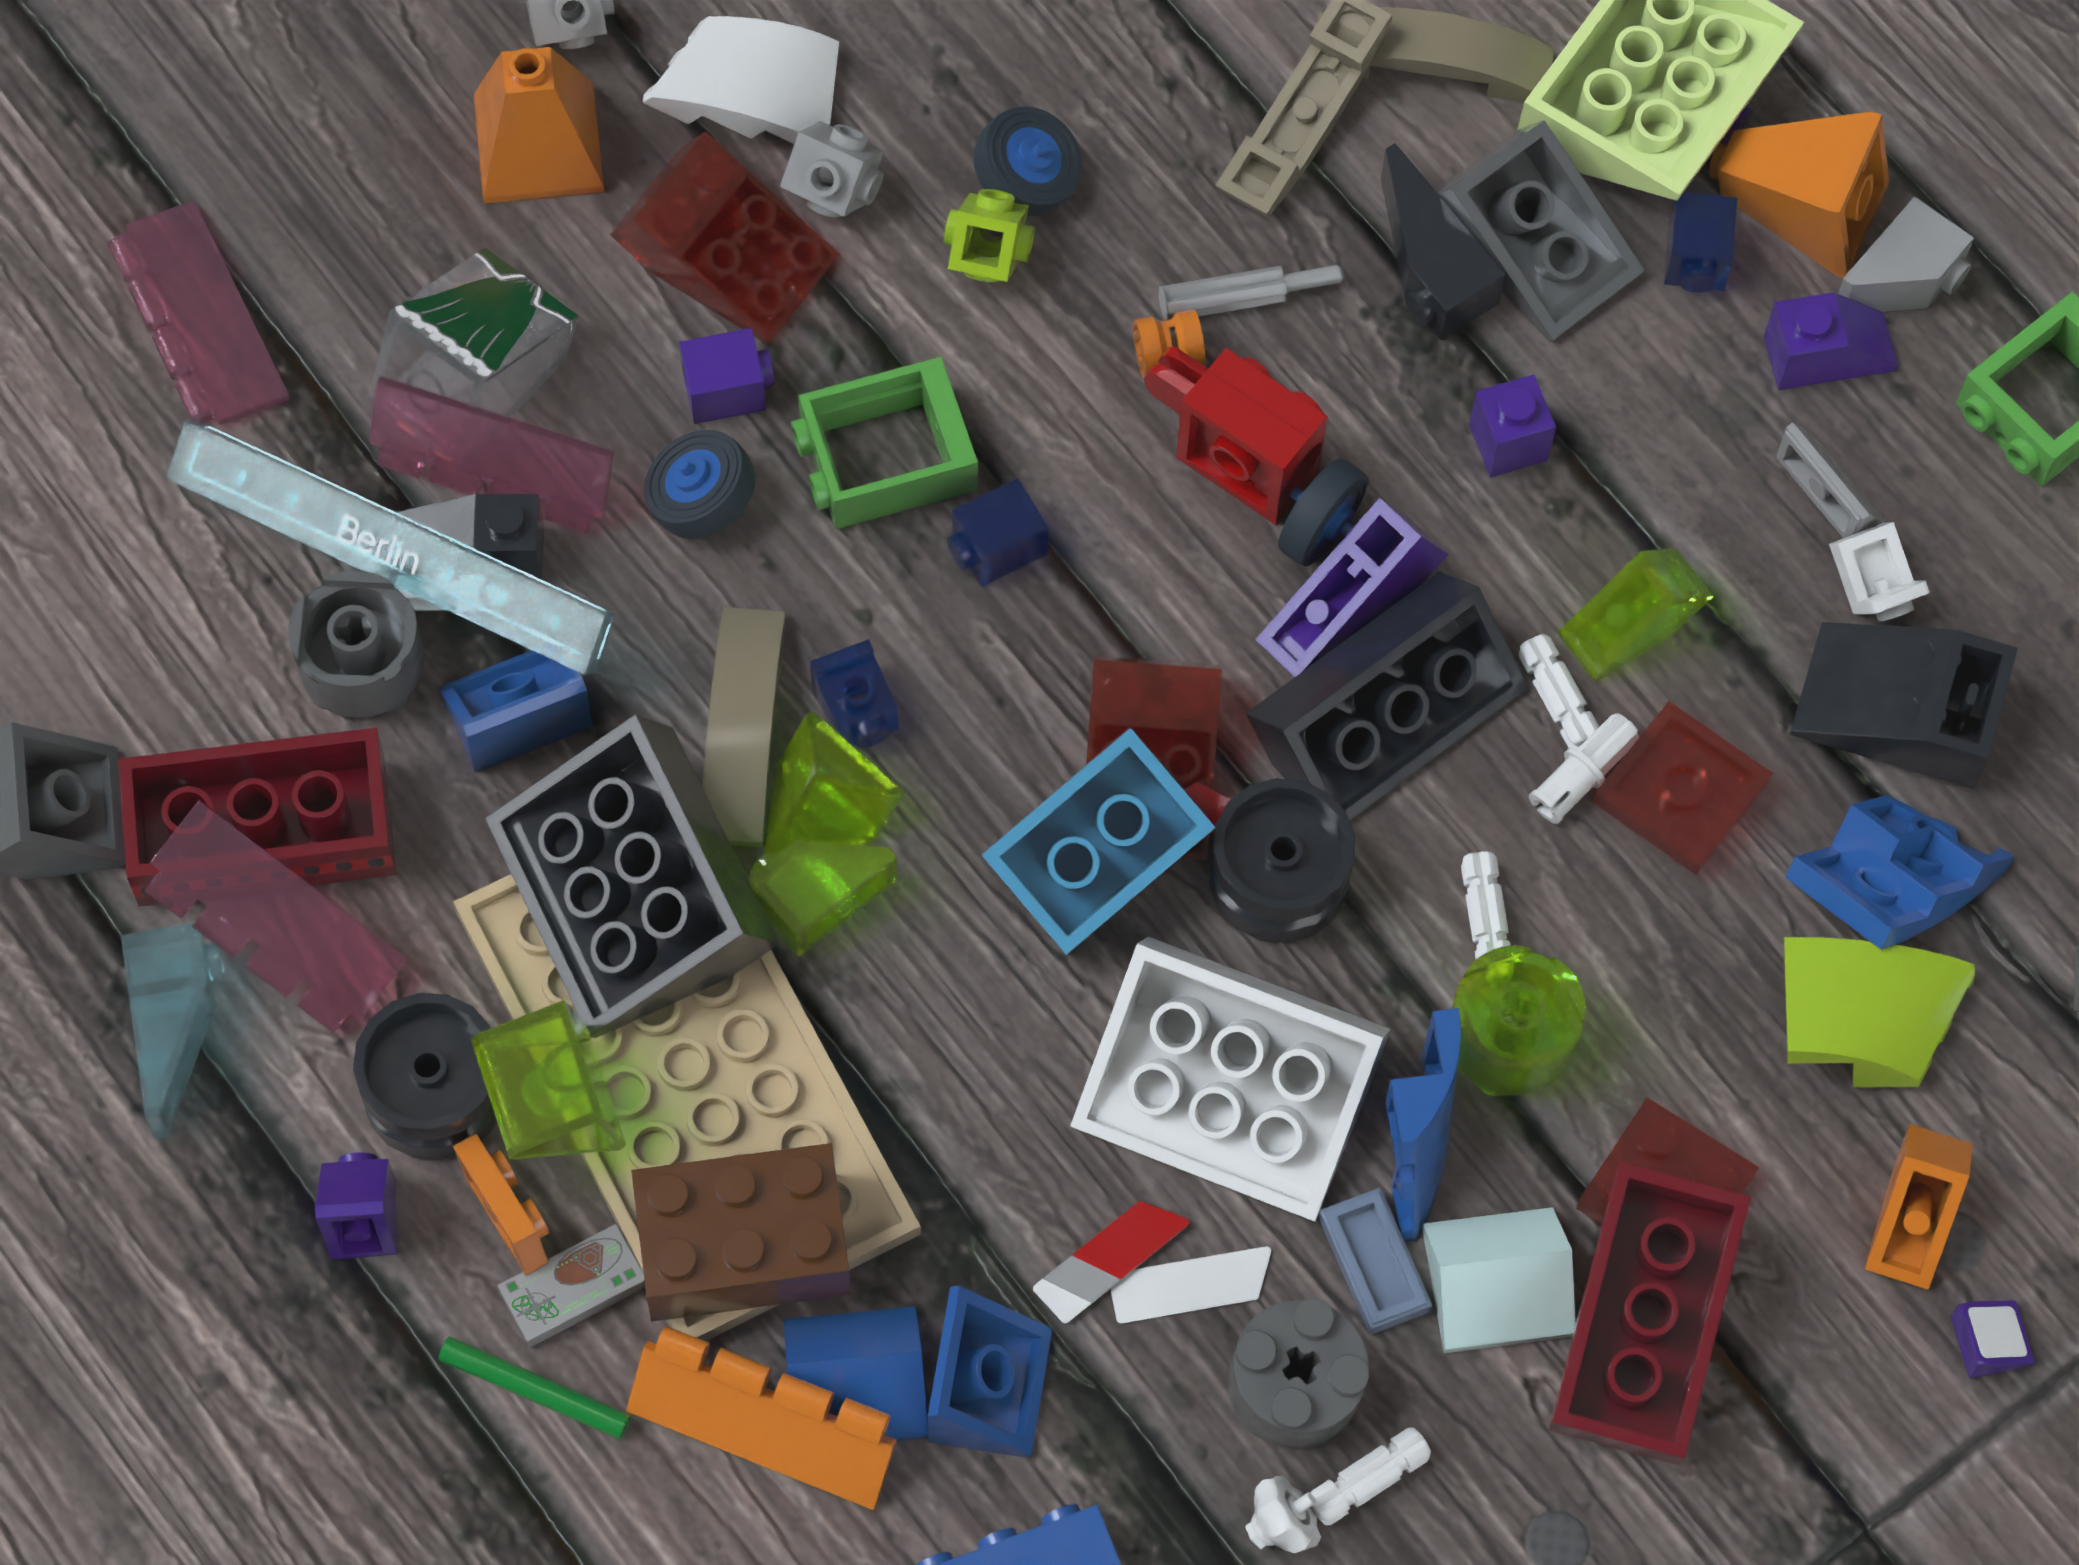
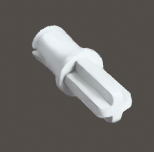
[1528,713,1639,824]

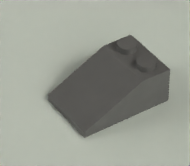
[1436,120,1645,341]

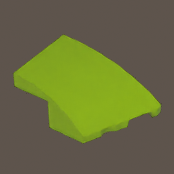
[1784,937,1975,1088]

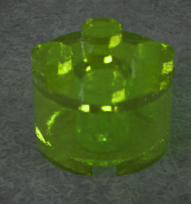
[1451,945,1586,1096]

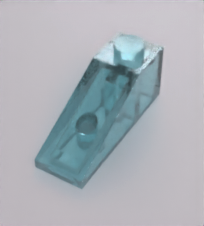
[121,922,224,1139]

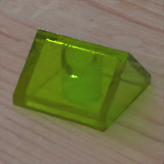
[471,1000,626,1160]

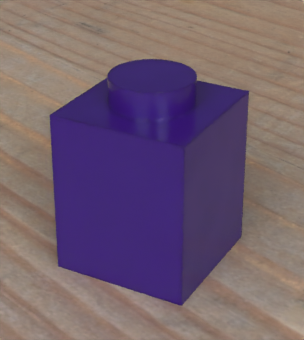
[679,328,775,424]
[1469,375,1556,478]

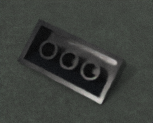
[1245,572,1528,821]

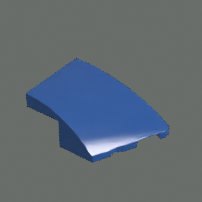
[1785,795,2015,950]
[1385,1008,1461,1242]

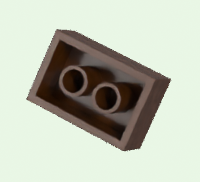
[631,1143,851,1322]

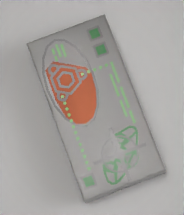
[497,1224,645,1348]

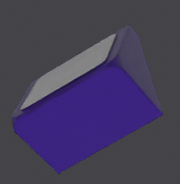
[1950,1300,2035,1379]

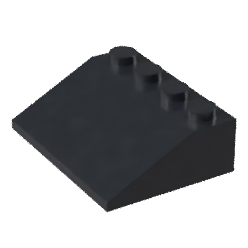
[485,714,780,1038]

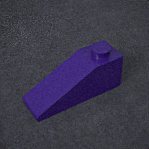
[1255,498,1449,677]

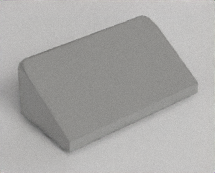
[1776,422,1886,538]

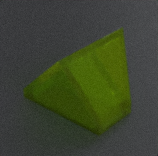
[761,711,904,864]

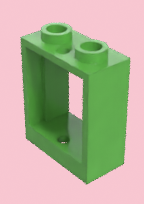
[1956,291,2079,487]
[791,357,978,530]

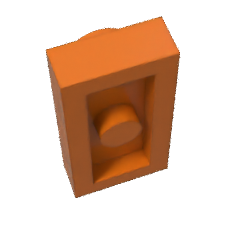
[453,1134,549,1276]

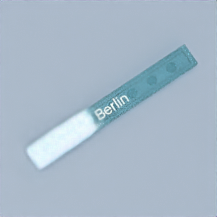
[166,420,615,675]

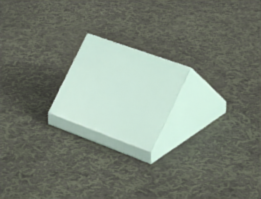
[1422,1207,1576,1354]

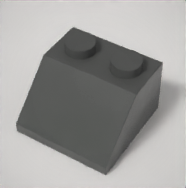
[0,722,126,880]

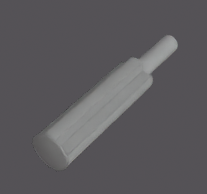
[1158,265,1344,320]

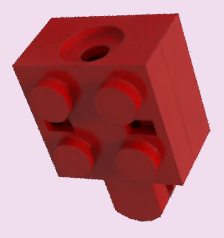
[1144,347,1328,525]

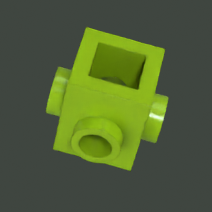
[943,189,1035,282]

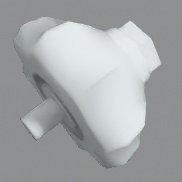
[1245,1475,1321,1553]

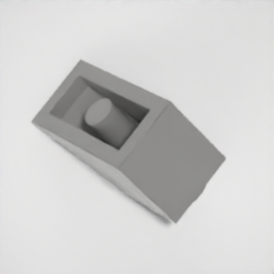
[1838,197,1974,312]

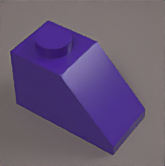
[1763,292,1898,390]
[315,1152,398,1260]

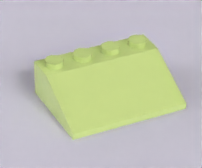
[1517,0,1804,201]

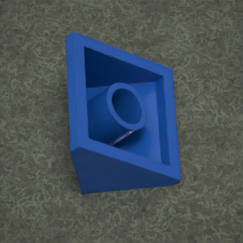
[438,641,593,773]
[928,1286,1052,1457]
[783,1306,928,1442]

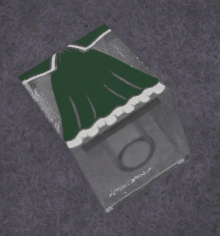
[368,248,579,468]

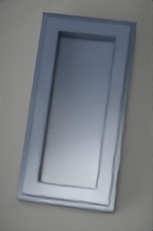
[1318,1188,1432,1336]

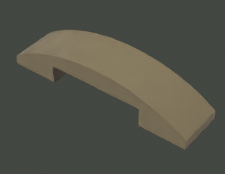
[1215,0,1392,218]
[1317,7,1554,102]
[702,607,786,848]

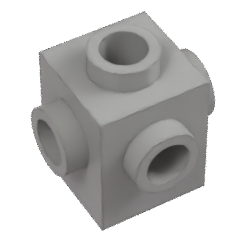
[526,0,615,49]
[780,121,885,218]

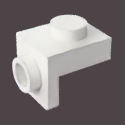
[1829,522,1930,621]

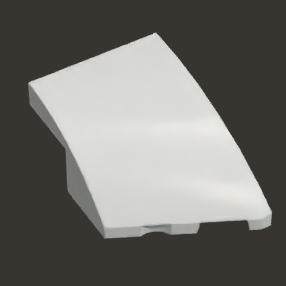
[643,16,839,144]

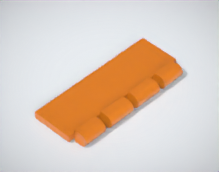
[626,1326,897,1511]

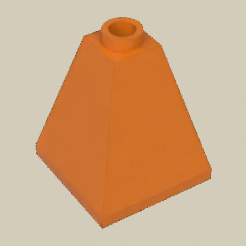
[474,47,604,204]
[1709,111,1889,278]

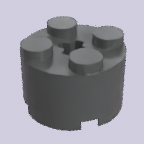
[288,570,424,718]
[1228,1298,1369,1449]

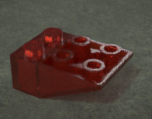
[609,132,840,344]
[1086,655,1222,860]

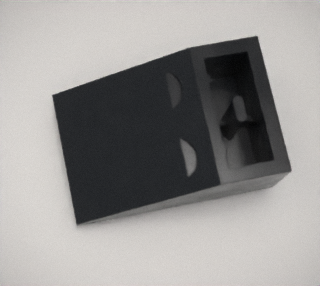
[1790,622,2018,789]

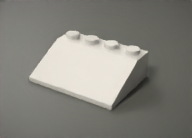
[1070,937,1391,1221]

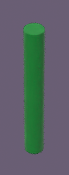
[438,1336,631,1440]

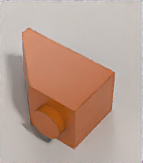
[1865,1123,1973,1290]

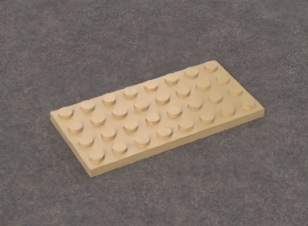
[453,874,921,1341]

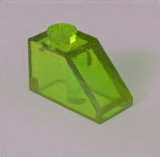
[1557,549,1713,680]
[748,840,897,957]

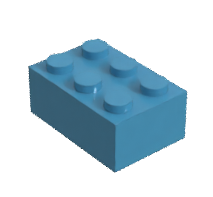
[981,728,1216,955]

